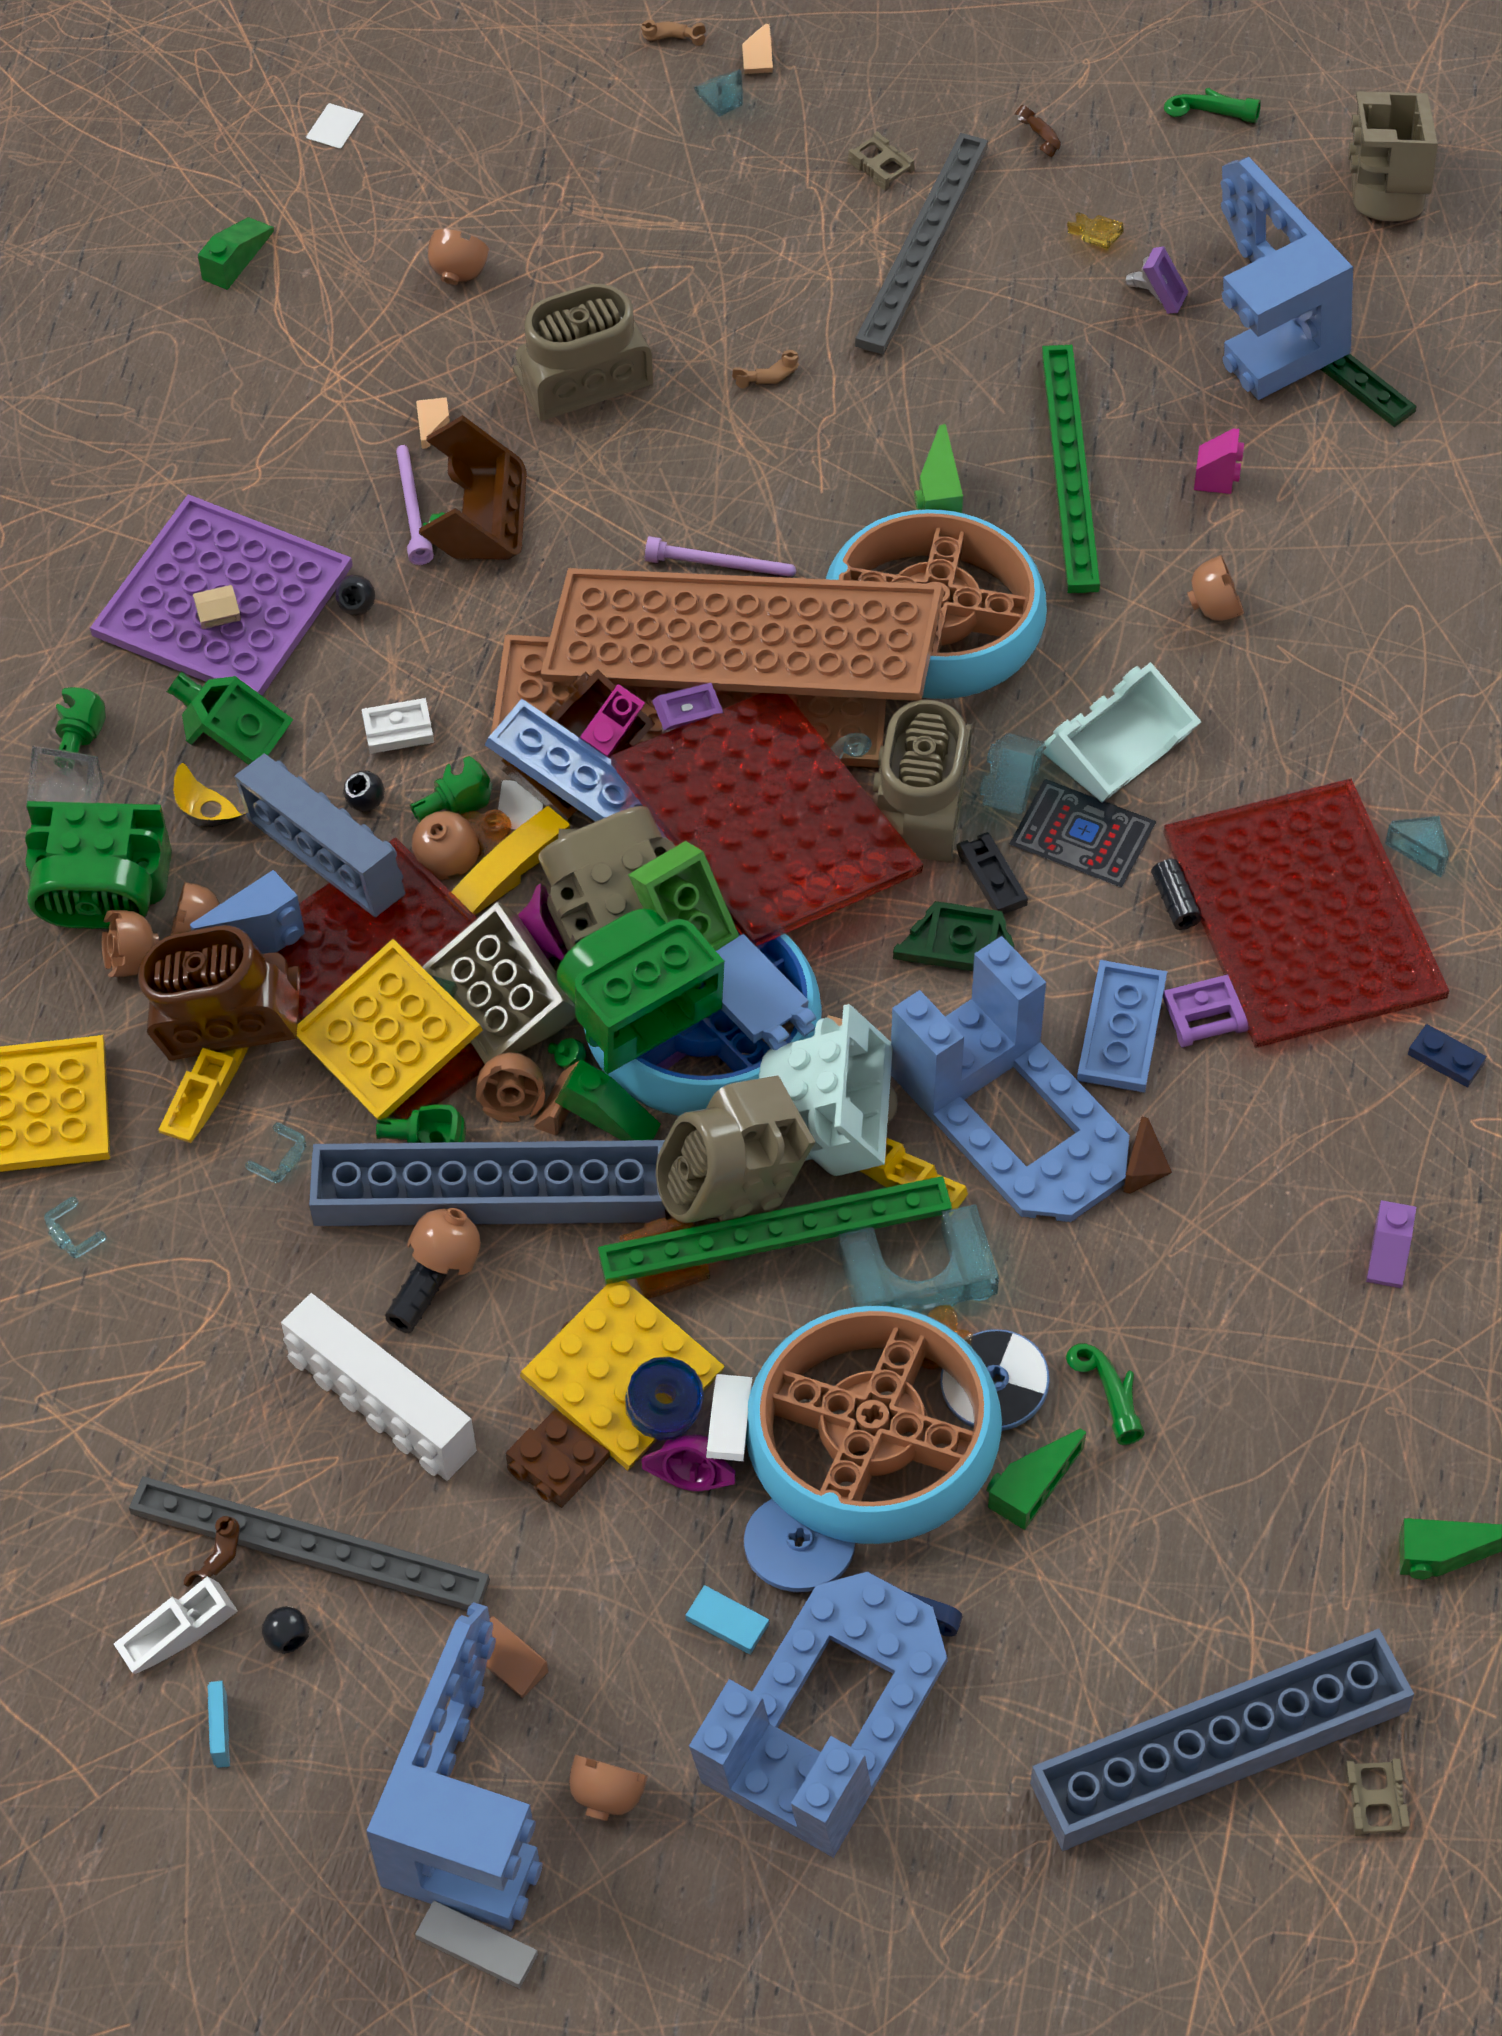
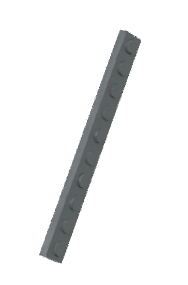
[855,133,988,355]
[129,1476,490,1611]

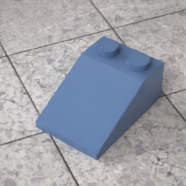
[190,870,305,954]

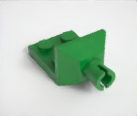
[166,671,293,765]

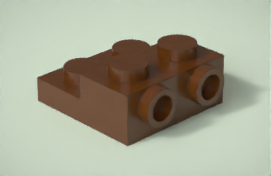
[506,1409,610,1508]

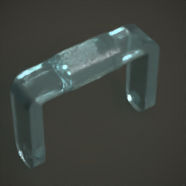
[245,1122,306,1183]
[44,1196,107,1258]

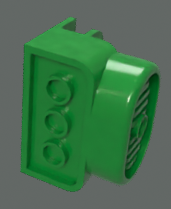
[25,801,172,929]
[557,908,725,1074]

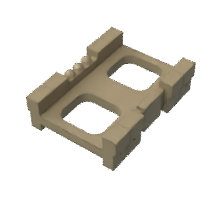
[848,132,915,191]
[1345,1759,1410,1836]

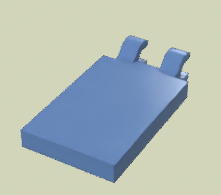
[700,934,816,1050]

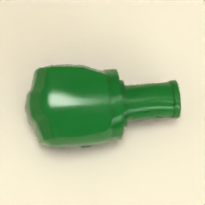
[54,687,106,767]
[410,756,492,823]
[376,1105,466,1143]

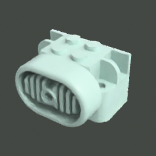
[759,1004,893,1176]

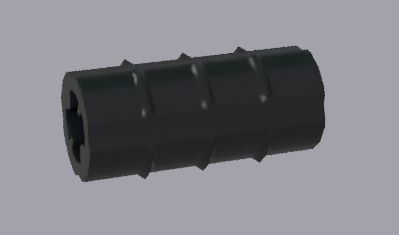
[1151,859,1202,930]
[385,1262,447,1333]

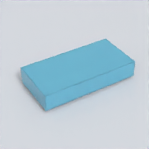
[685,1585,769,1655]
[208,1681,230,1768]

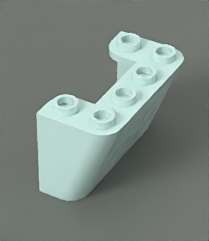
[1042,662,1201,803]

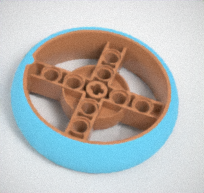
[826,509,1047,699]
[746,1306,1002,1544]

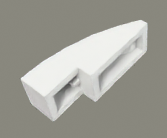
[706,1374,752,1461]
[114,1576,238,1674]

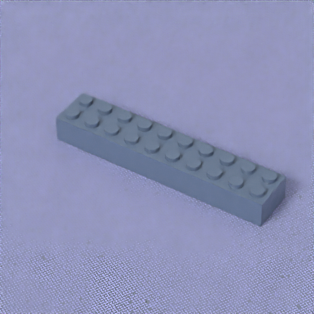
[309,1140,666,1226]
[1030,1629,1414,1851]

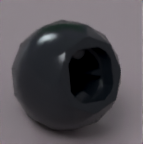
[335,575,375,616]
[343,770,385,812]
[262,1606,310,1654]

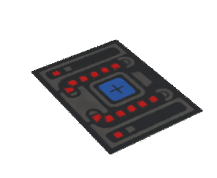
[1009,779,1156,887]

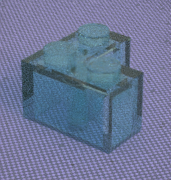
[980,733,1045,814]

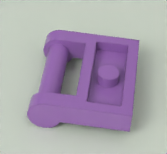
[1163,975,1248,1047]

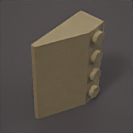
[422,902,576,1064]

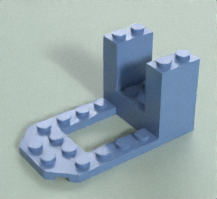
[1220,157,1353,400]
[891,936,1130,1222]
[689,1572,948,1858]
[366,1602,543,1931]

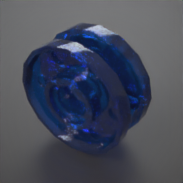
[624,1357,704,1440]

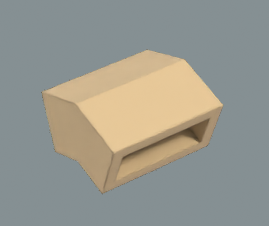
[193,585,241,629]

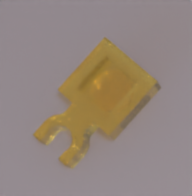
[1067,212,1124,249]

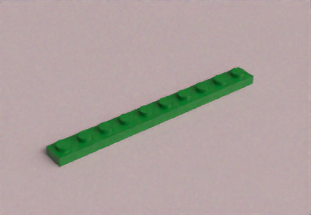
[1042,345,1100,593]
[598,1176,952,1285]

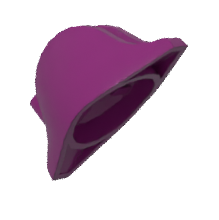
[518,883,568,961]
[642,1434,736,1491]

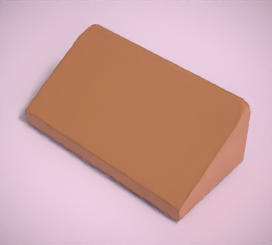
[534,1061,579,1135]
[486,1616,548,1698]

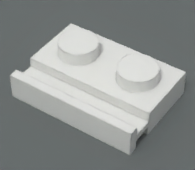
[362,698,434,754]

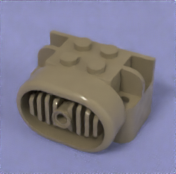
[1348,91,1438,221]
[513,284,653,422]
[872,700,972,862]
[538,806,675,951]
[656,1075,815,1223]

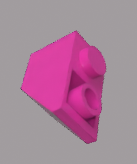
[1194,428,1244,494]
[580,684,645,758]

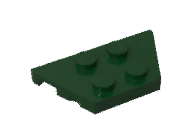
[893,901,1015,971]

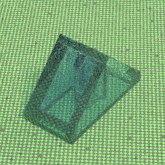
[694,69,743,117]
[1385,816,1449,877]

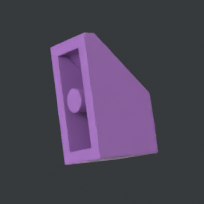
[1366,1200,1416,1289]

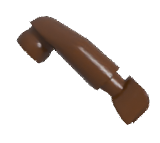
[1014,105,1061,157]
[184,1516,240,1587]

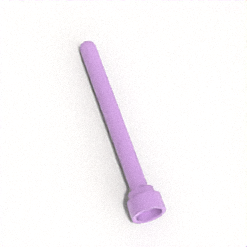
[396,445,434,565]
[645,536,796,577]

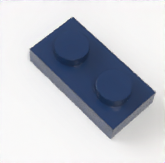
[1408,1023,1487,1088]

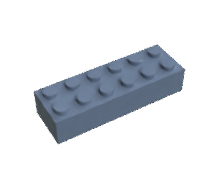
[234,753,405,917]

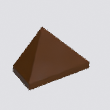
[1123,1116,1172,1194]

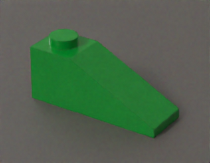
[198,217,274,290]
[555,1060,661,1141]
[986,1428,1086,1530]
[1399,1518,1502,1580]

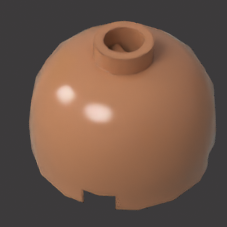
[428,229,489,285]
[1187,555,1244,621]
[412,811,480,880]
[171,882,220,935]
[102,910,159,977]
[476,1052,545,1123]
[407,1208,481,1275]
[569,1755,648,1821]

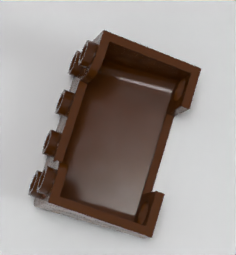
[501,669,655,820]

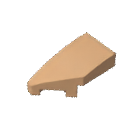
[742,24,773,74]
[416,397,450,449]

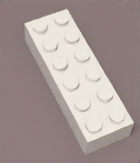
[281,1293,477,1481]

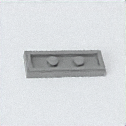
[415,1901,538,1989]

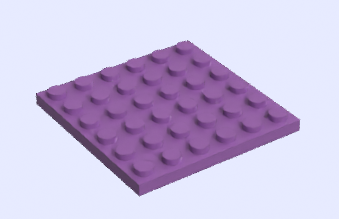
[90,494,353,695]

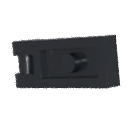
[956,832,1028,915]

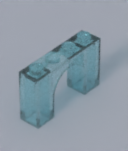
[838,1204,999,1313]

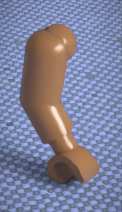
[641,20,706,46]
[732,350,799,389]

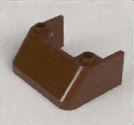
[419,415,527,560]

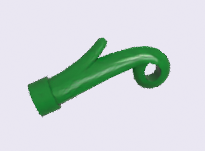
[1163,88,1261,123]
[1066,1343,1145,1445]

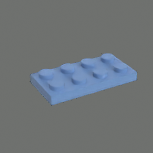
[1077,960,1167,1092]

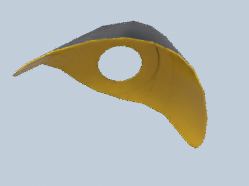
[173,763,248,827]

